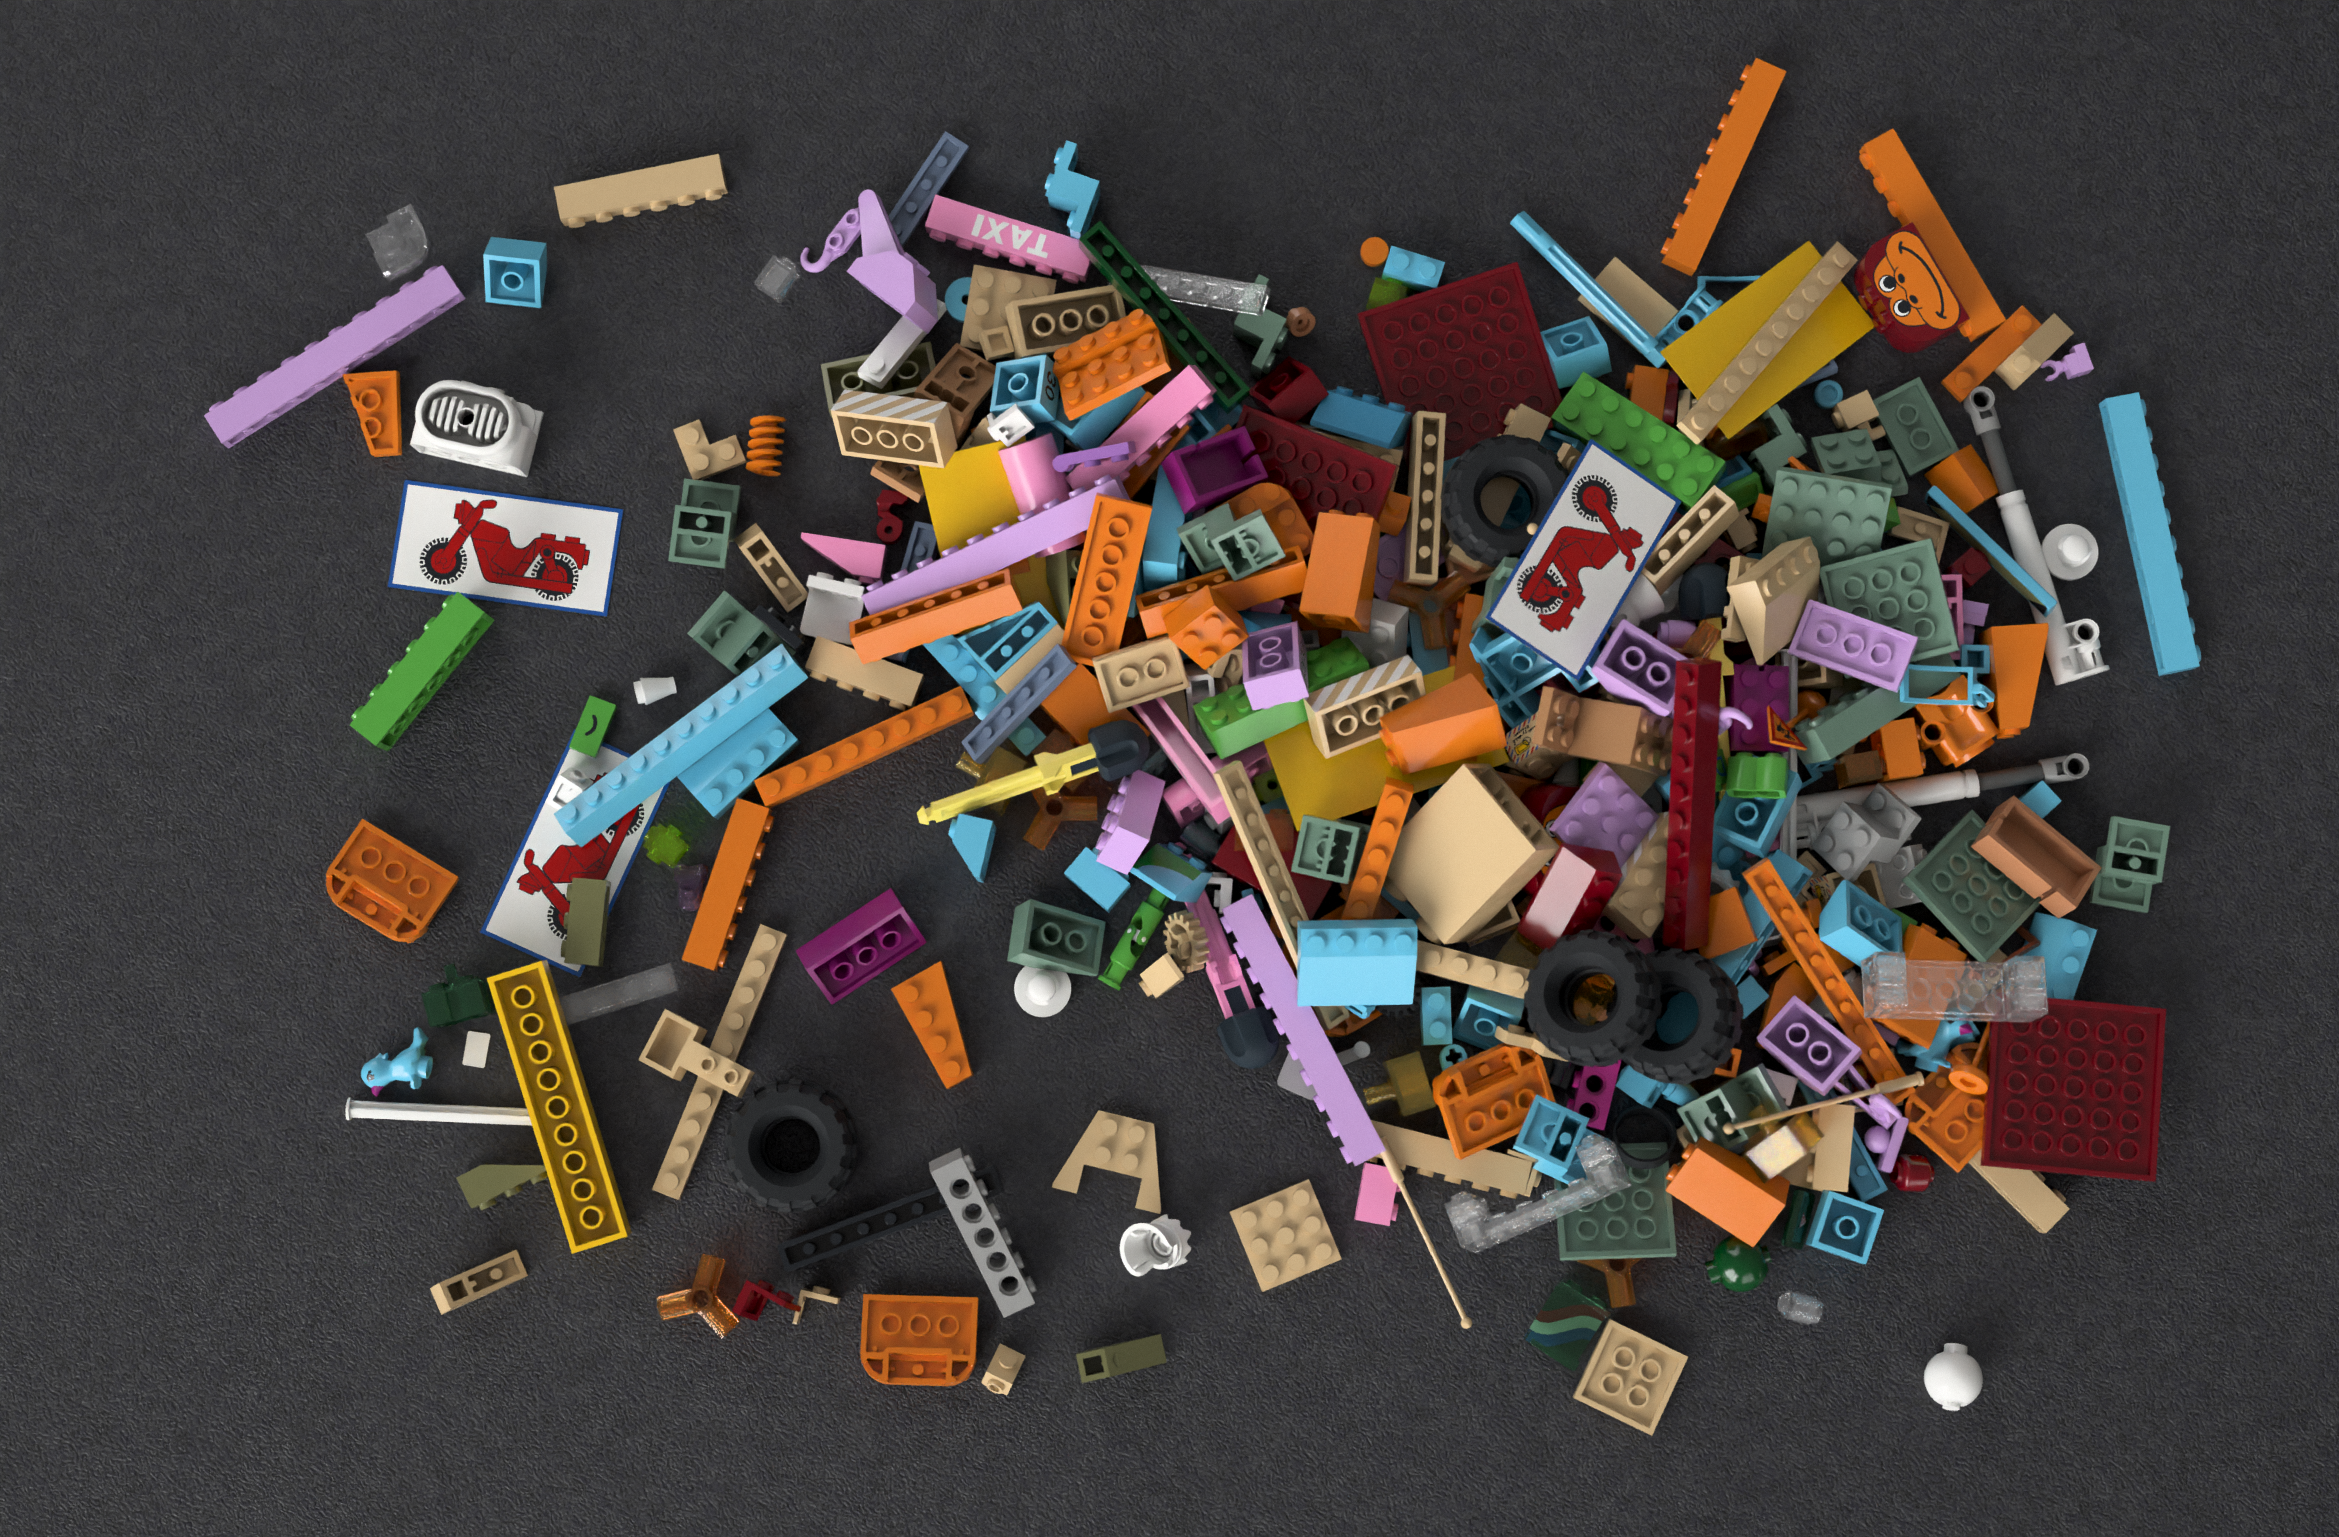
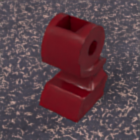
[876,489,911,545]

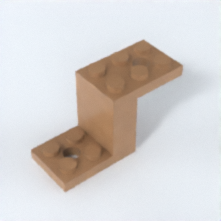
[870,343,996,503]
[1532,686,1673,777]

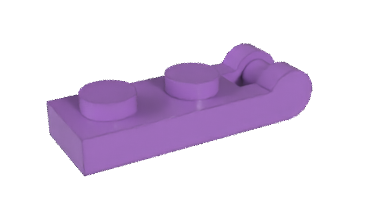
[1053,441,1136,472]

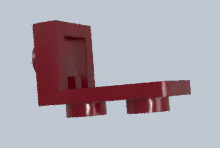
[732,1279,802,1321]

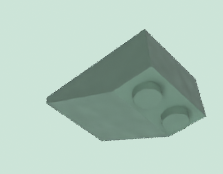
[1007,899,1106,976]

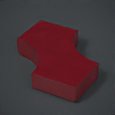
[1662,368,1681,430]

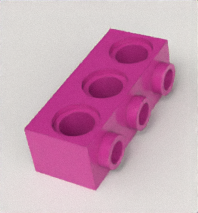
[1566,1059,1622,1130]

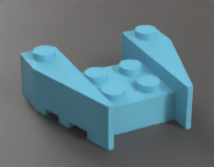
[1469,626,1601,729]

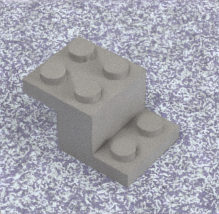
[1811,783,1922,883]

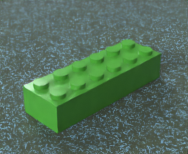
[1551,371,1726,512]
[350,592,495,752]
[1193,636,1370,760]

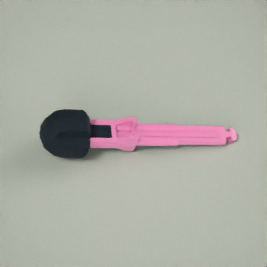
[1175,842,1280,1069]

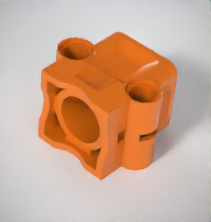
[1905,674,2000,767]

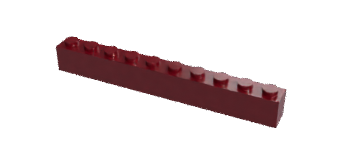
[1663,657,1722,951]

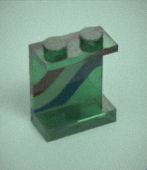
[1523,1280,1611,1372]

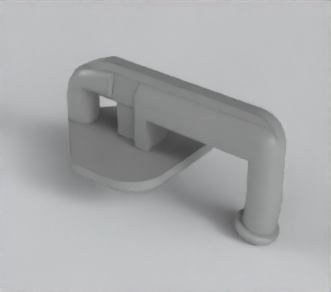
[1277,1041,1370,1100]

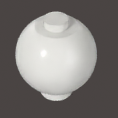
[1924,1343,1983,1411]

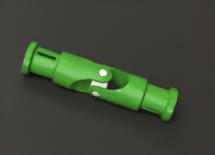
[1098,887,1170,991]

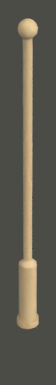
[1723,1071,1924,1134]
[1380,1135,1472,1329]

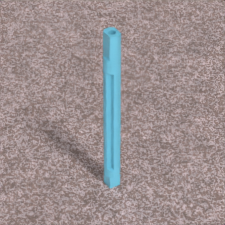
[1510,211,1667,369]

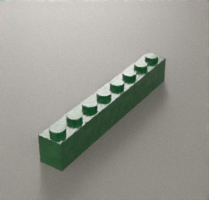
[1079,221,1250,415]

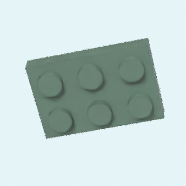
[1873,377,1959,477]

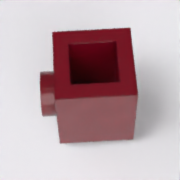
[1944,547,1992,592]

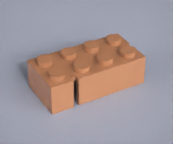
[1971,795,2102,919]

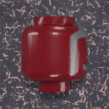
[1889,1154,1935,1192]

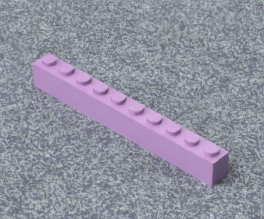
[204,265,466,448]
[861,474,1131,615]
[1220,894,1386,1166]

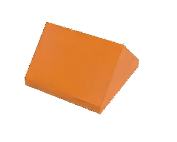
[1924,444,1999,514]

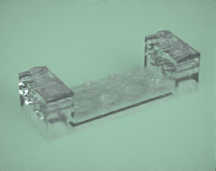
[1861,951,2048,1022]
[1444,1134,1632,1253]

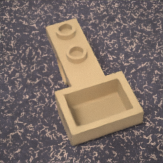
[638,1009,755,1098]

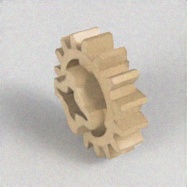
[1163,910,1210,973]

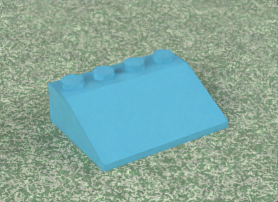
[677,708,801,820]
[1297,919,1417,1006]

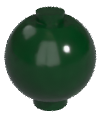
[1705,1235,1772,1292]

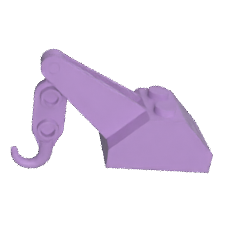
[800,190,938,334]
[1591,619,1753,735]
[1757,995,1902,1130]

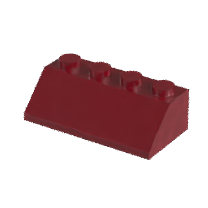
[1517,843,1623,950]

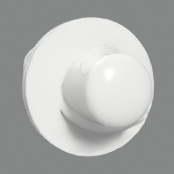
[2041,524,2098,581]
[1014,966,1071,1017]

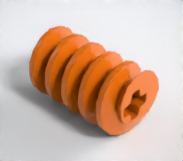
[746,415,786,476]

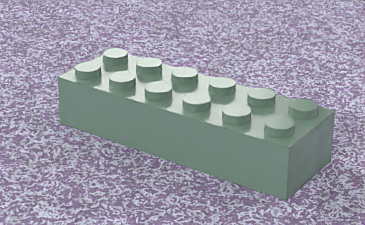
[1793,653,1961,765]

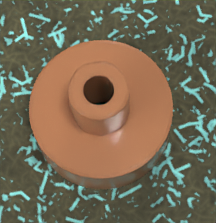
[1286,307,1316,337]

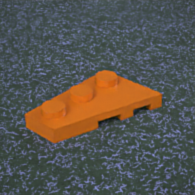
[342,370,402,457]

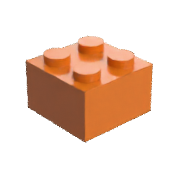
[1163,585,1249,670]
[1869,717,1926,783]

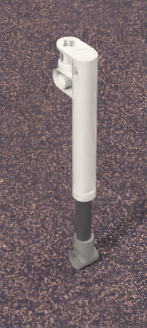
[1964,386,2110,686]
[1797,753,2089,850]

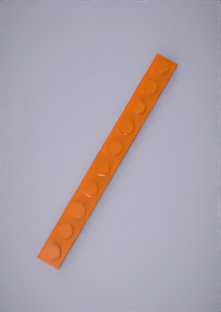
[1742,857,1916,1105]

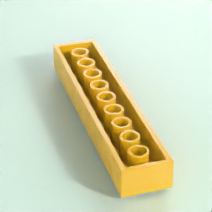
[487,960,632,1254]

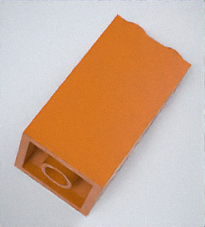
[1299,510,1381,633]
[1979,623,2049,739]
[1039,662,1151,746]
[1379,673,1507,775]
[1863,923,1967,1049]
[1665,1136,1790,1247]

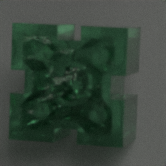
[421,964,496,1028]

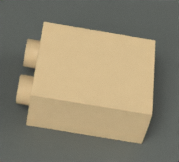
[1383,763,1560,944]

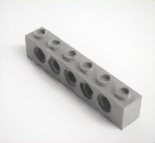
[929,1148,1037,1318]

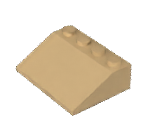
[1727,537,1820,665]

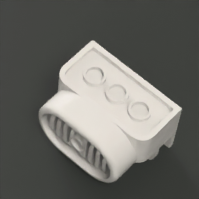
[410,380,543,477]

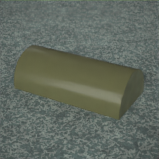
[821,342,936,418]

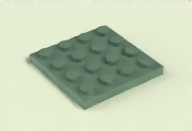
[1761,466,1893,585]
[1820,538,1960,679]
[1902,809,2041,964]
[1554,1142,1677,1261]

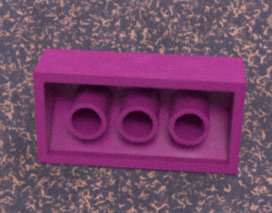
[795,888,927,1005]

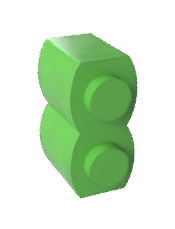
[1726,752,1789,799]

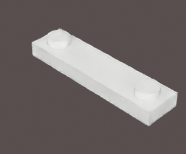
[857,299,947,389]

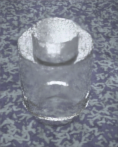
[1777,1290,1823,1325]

